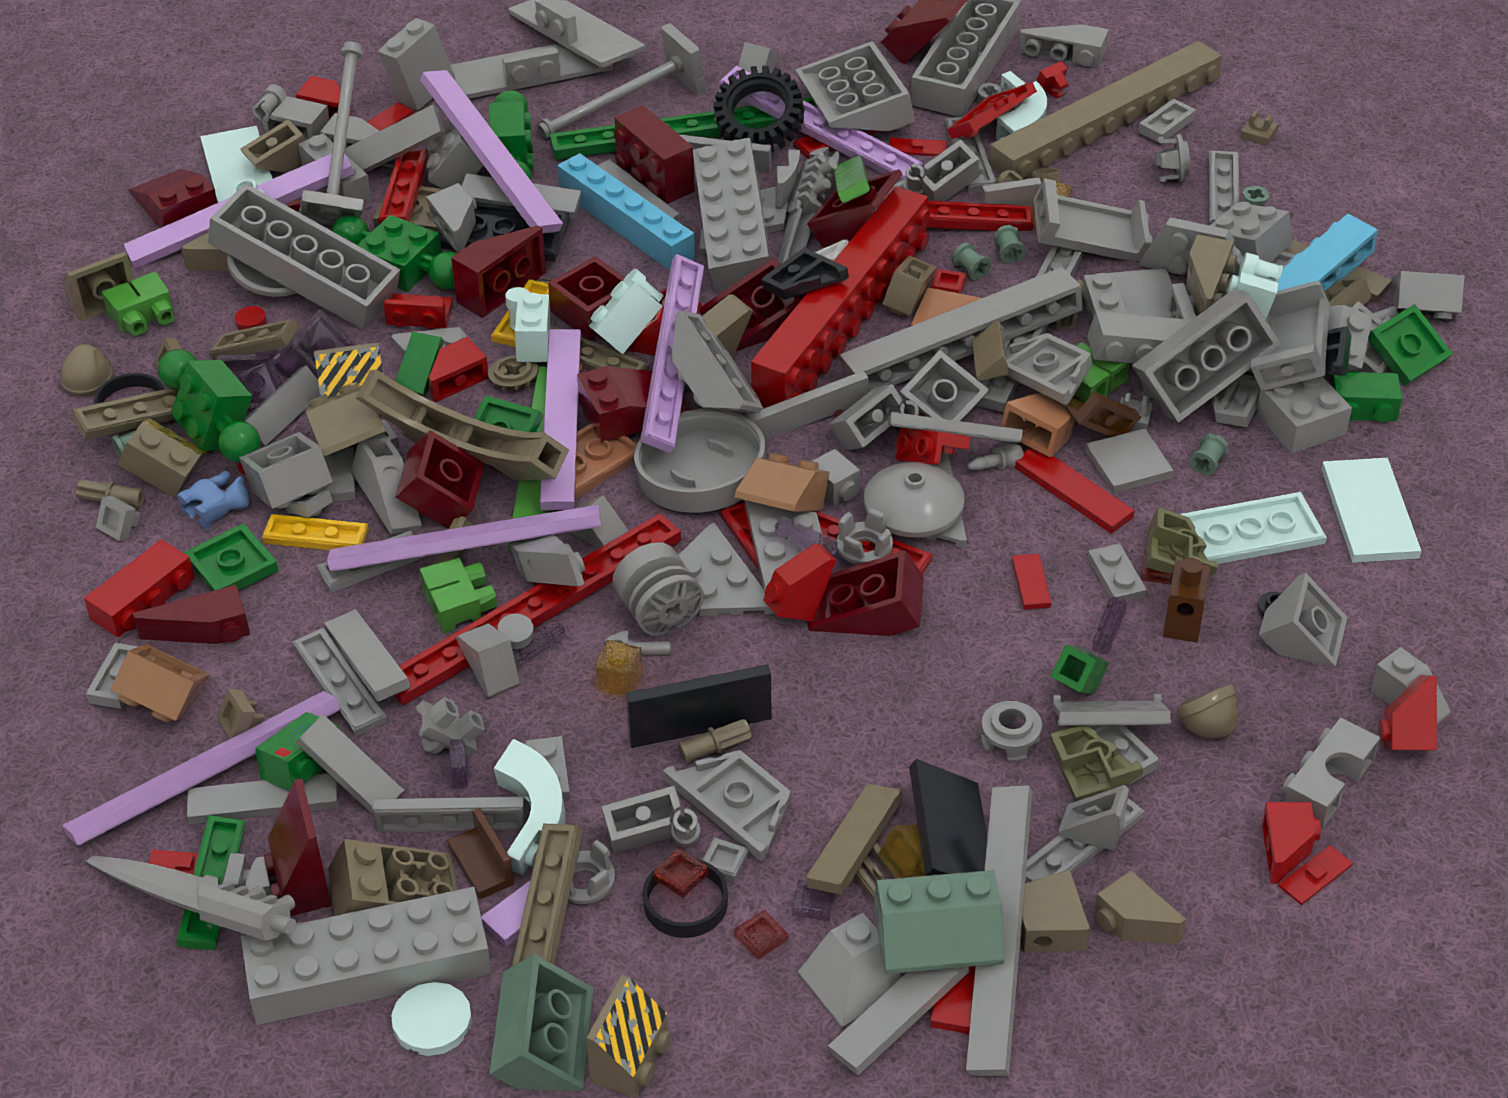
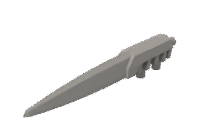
[778,153,837,264]
[86,856,296,940]

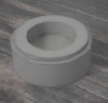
[498,614,533,649]

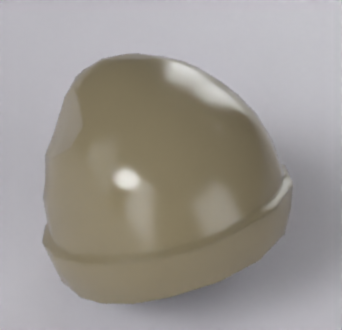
[60,343,114,397]
[1177,684,1239,739]

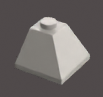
[899,350,989,421]
[1259,572,1348,667]
[798,913,902,1029]

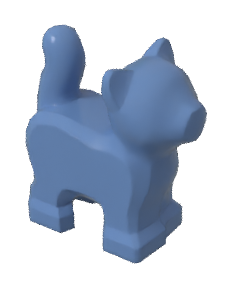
[177,470,250,530]

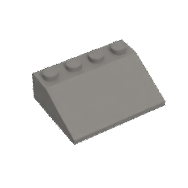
[795,41,916,131]

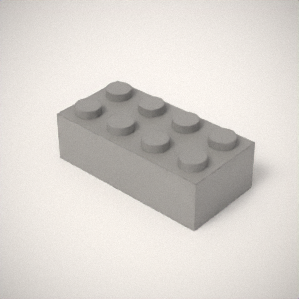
[1131,289,1282,423]

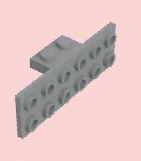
[509,0,645,68]
[451,43,613,99]
[1113,268,1198,399]

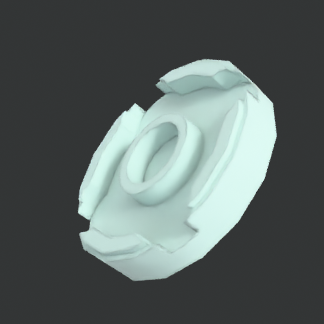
[391,982,472,1056]

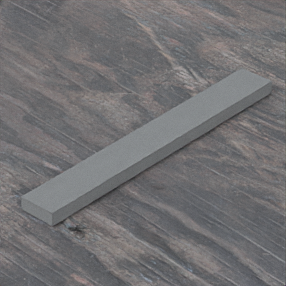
[966,785,1033,1076]

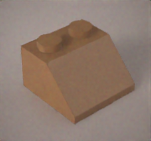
[734,453,830,512]
[110,644,210,722]

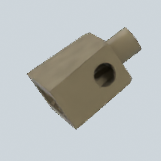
[1020,870,1090,952]

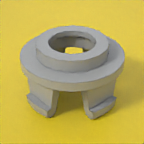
[1155,134,1190,183]
[836,508,893,565]
[981,701,1042,762]
[568,840,615,904]

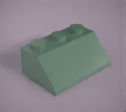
[873,870,1004,974]
[490,954,594,1091]

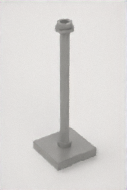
[537,23,706,140]
[299,41,364,226]

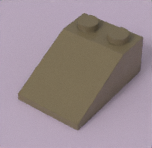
[305,382,385,456]

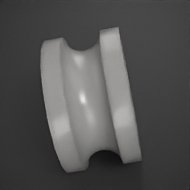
[977,83,1002,103]

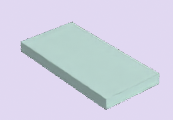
[200,126,272,203]
[1321,458,1421,563]
[1181,492,1327,564]

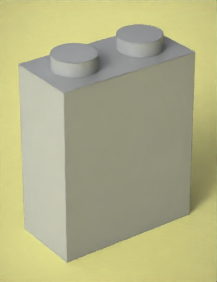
[378,18,455,111]

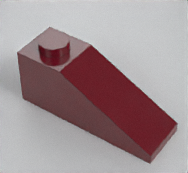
[133,585,250,644]

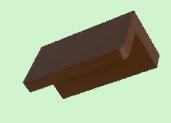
[1066,392,1142,437]
[447,808,514,899]

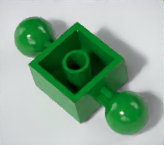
[489,90,534,180]
[331,214,457,293]
[158,349,261,463]

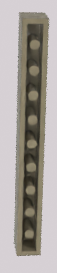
[989,41,1222,177]

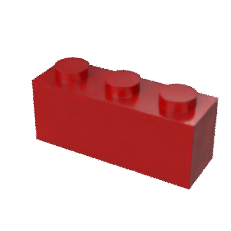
[84,539,195,638]

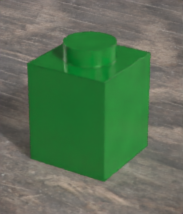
[1050,644,1110,694]

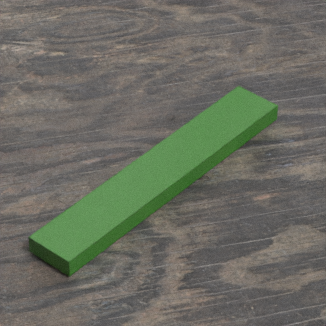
[834,155,870,203]

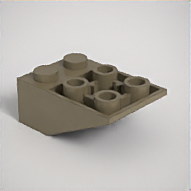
[1186,234,1237,315]
[328,839,457,916]

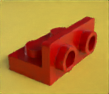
[383,294,454,329]
[896,428,970,465]

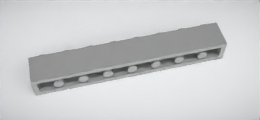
[840,267,1082,392]

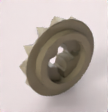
[488,355,538,392]

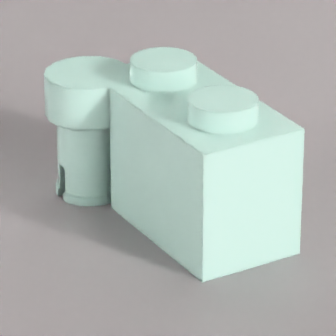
[1227,252,1283,320]
[589,269,663,354]
[505,287,550,362]

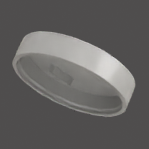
[634,409,767,513]

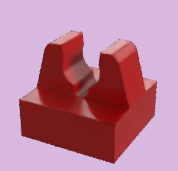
[1036,61,1069,99]

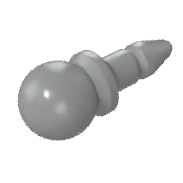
[967,442,1024,471]

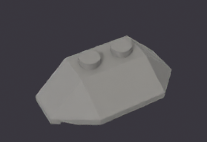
[671,310,763,413]

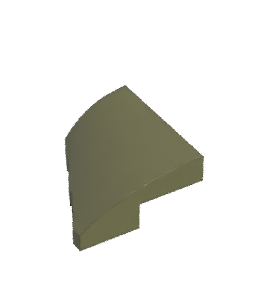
[1146,507,1218,575]
[1050,726,1143,802]

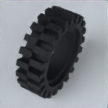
[714,66,805,153]

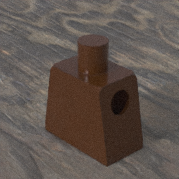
[1163,558,1210,643]

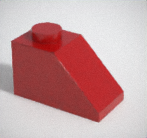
[296,76,351,120]
[429,336,489,403]
[763,543,836,621]
[1378,675,1437,750]
[1261,802,1321,884]

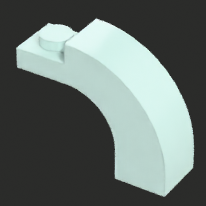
[996,71,1047,140]
[494,739,566,875]

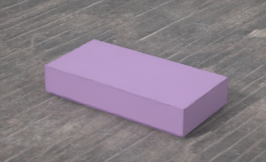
[481,880,531,947]

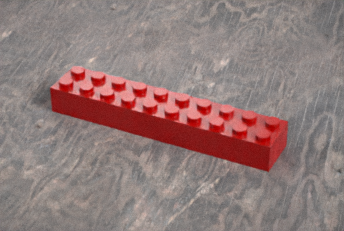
[751,186,930,409]

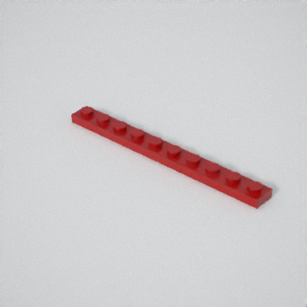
[393,513,681,706]

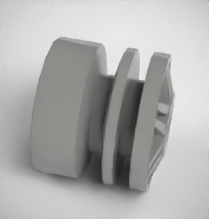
[612,543,704,636]

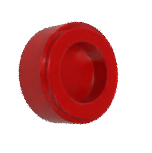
[235,306,267,330]

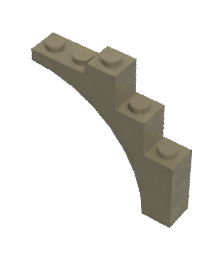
[355,369,569,481]

